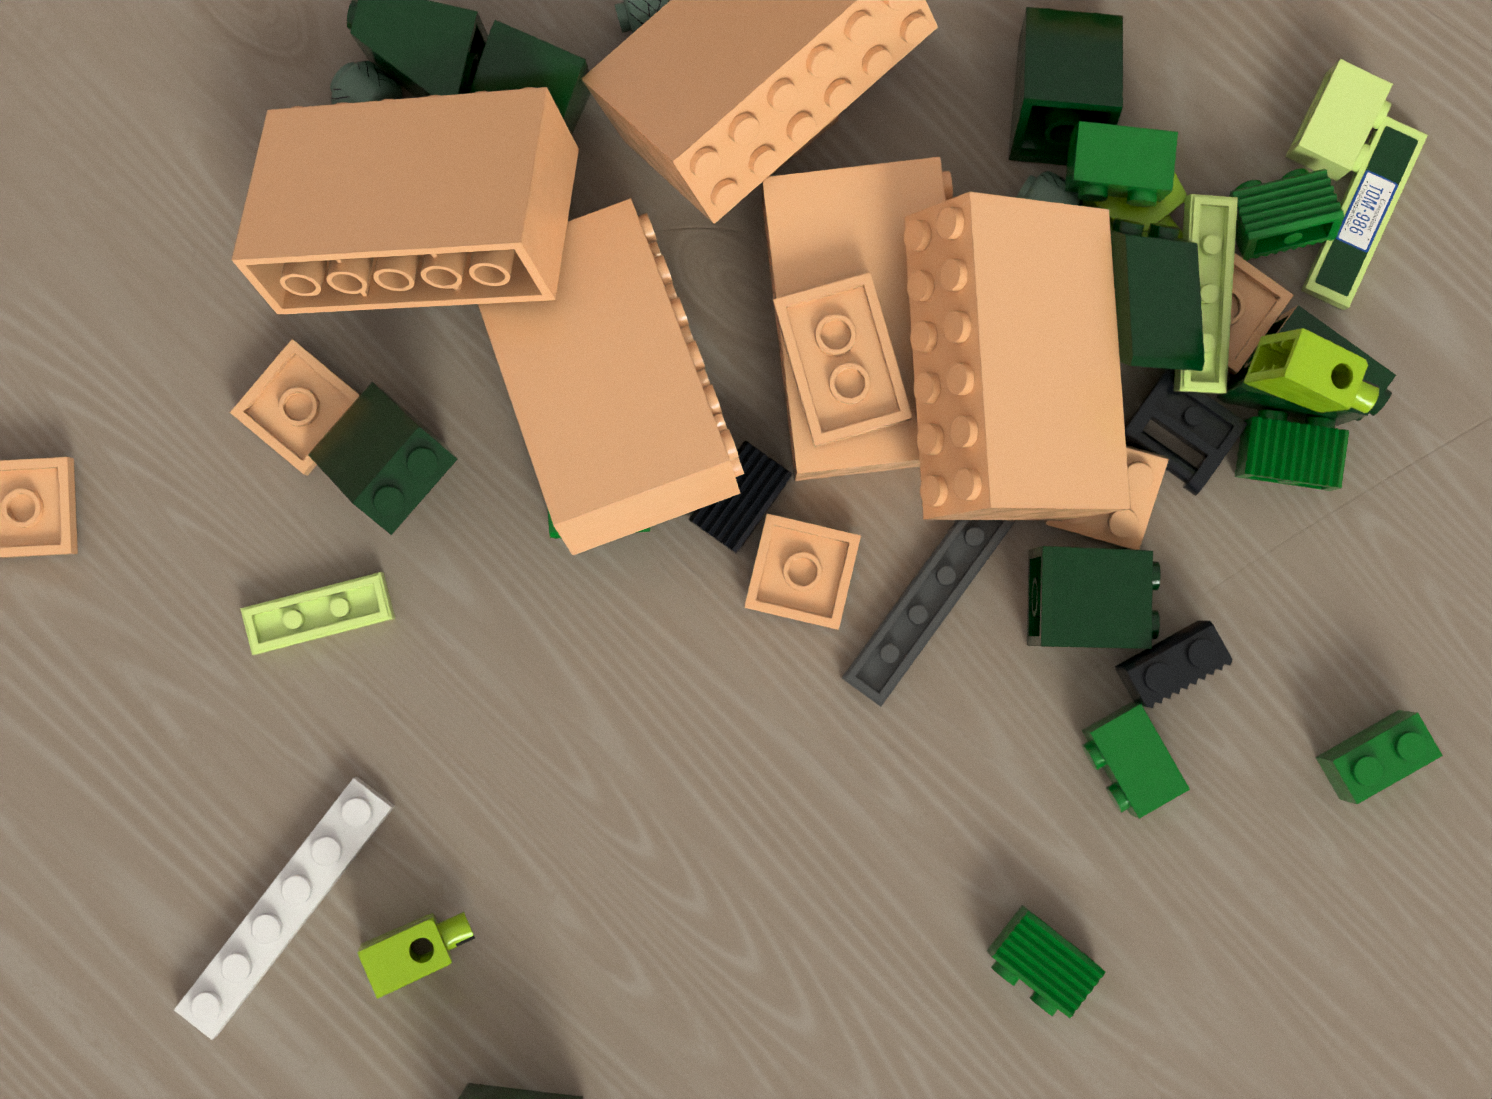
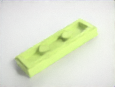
[240,572,395,655]

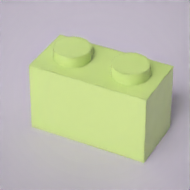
[1285,59,1393,182]

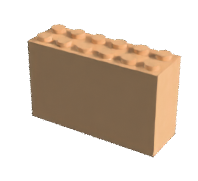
[581,0,938,224]
[232,87,579,315]
[762,157,953,481]
[904,192,1131,521]
[478,198,744,555]

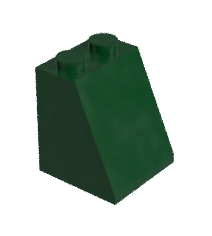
[347,0,488,98]
[1008,7,1123,166]
[469,20,591,135]
[1110,218,1205,371]
[1217,305,1396,426]
[308,382,458,535]
[1027,546,1161,649]

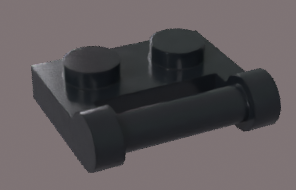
[1125,369,1248,496]

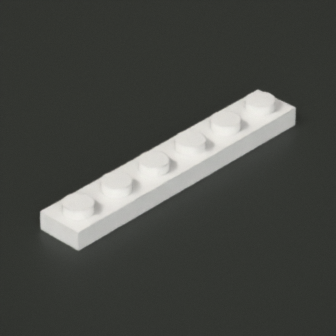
[174,776,395,1040]

